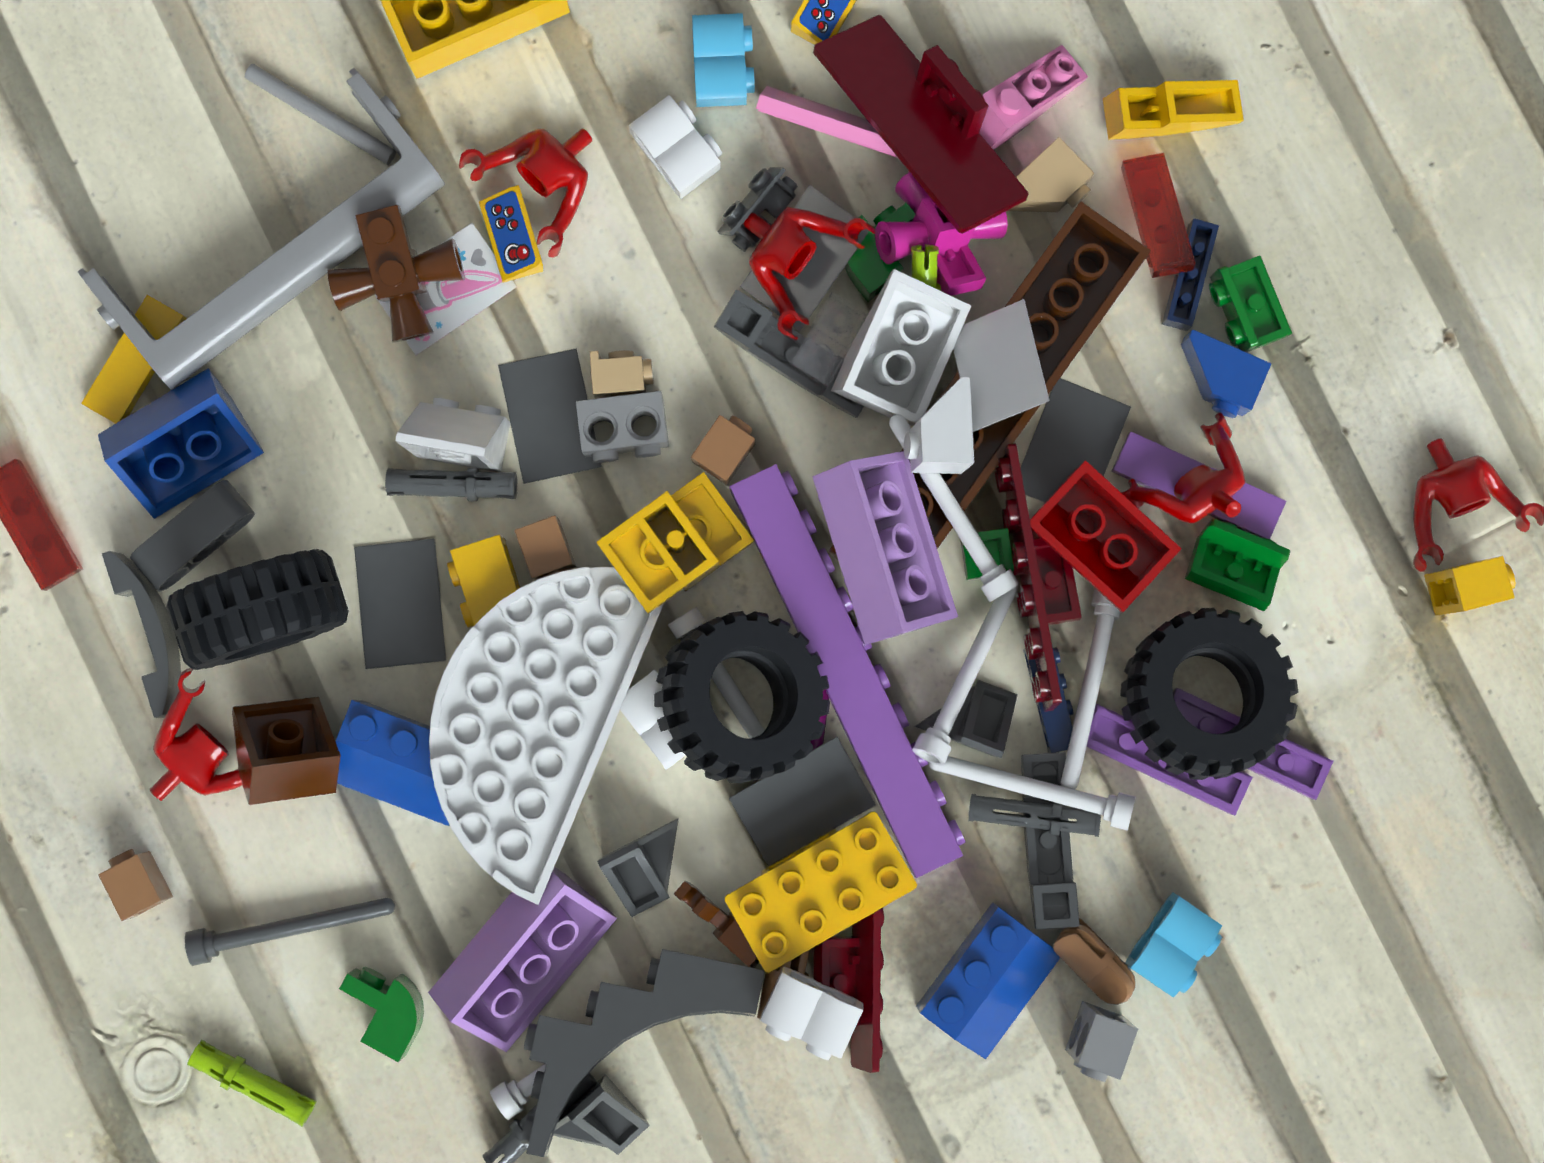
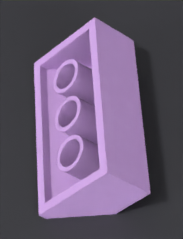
[812,451,958,645]
[428,867,617,1052]

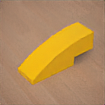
[1103,80,1244,140]

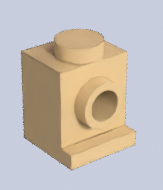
[589,350,653,399]

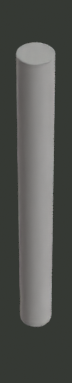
[245,64,396,165]

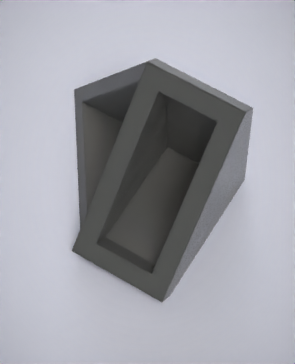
[914,680,1018,758]
[597,818,679,917]
[553,1074,650,1155]

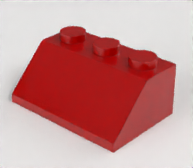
[1030,460,1182,613]

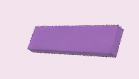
[1111,432,1286,539]
[1173,688,1333,800]
[1086,704,1253,816]

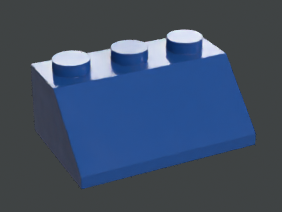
[98,368,264,519]
[336,700,450,826]
[916,902,1060,1059]

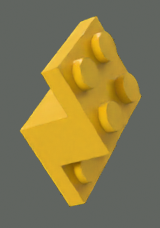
[596,472,754,614]

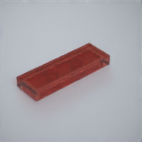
[1121,153,1196,278]
[0,459,83,591]

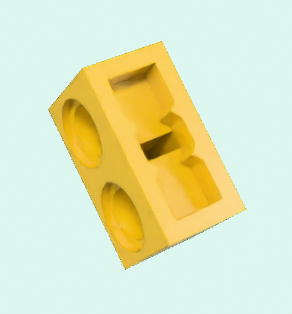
[1424,556,1516,616]

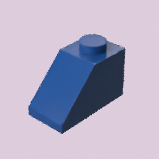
[1181,330,1272,418]

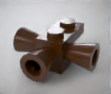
[328,205,465,342]

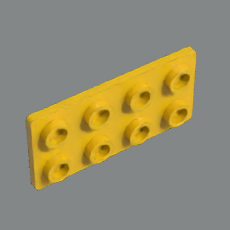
[725,811,917,973]

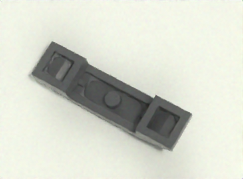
[713,290,864,418]
[102,551,181,718]
[1021,752,1080,929]

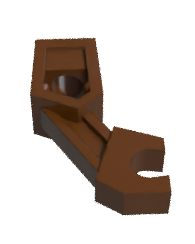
[674,881,759,968]

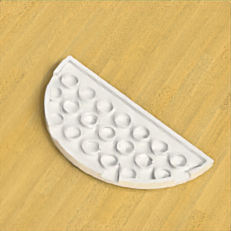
[429,567,664,905]

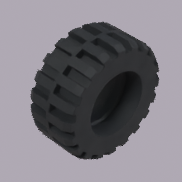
[166,549,349,670]
[1120,608,1298,780]
[654,611,830,783]

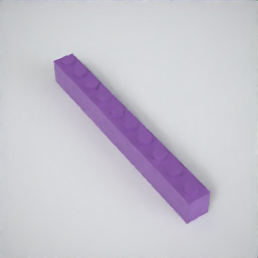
[730,464,966,878]

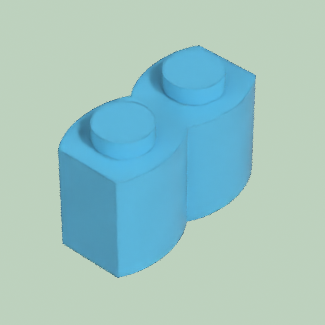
[692,13,755,107]
[1125,892,1222,998]

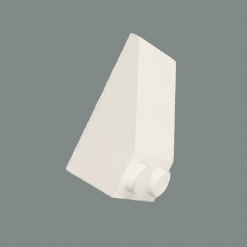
[831,269,971,426]
[395,398,510,472]

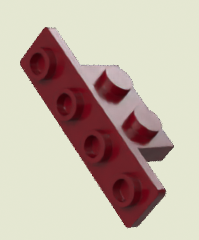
[814,908,884,1073]

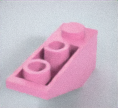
[979,45,1088,150]

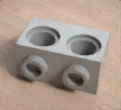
[576,391,669,463]
[1065,1001,1138,1082]

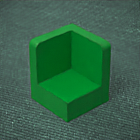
[960,528,1014,580]

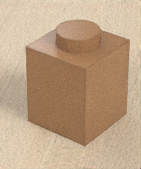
[691,415,755,486]
[514,515,576,581]
[98,849,173,921]

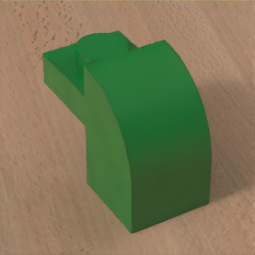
[845,202,915,302]
[339,967,424,1062]

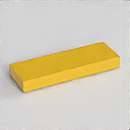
[81,295,187,424]

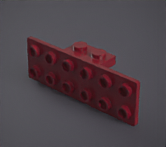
[813,15,1029,234]
[995,443,1082,712]

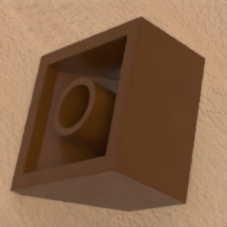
[232,697,341,805]

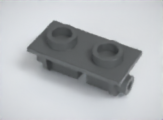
[717,167,798,252]

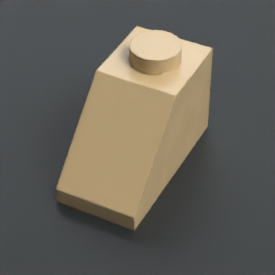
[1007,137,1094,213]

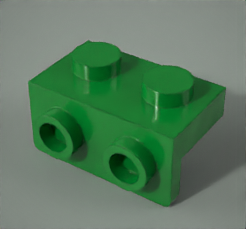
[1209,255,1292,353]
[1185,519,1291,611]

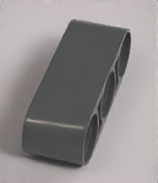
[130,480,255,592]

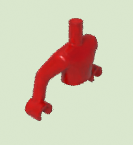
[459,129,592,258]
[744,207,876,340]
[1121,413,1245,523]
[1413,438,1544,572]
[149,668,242,801]

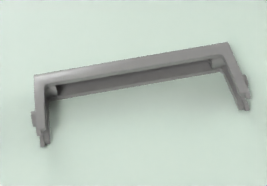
[78,68,445,390]

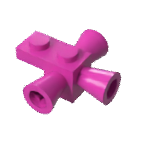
[875,172,1008,296]

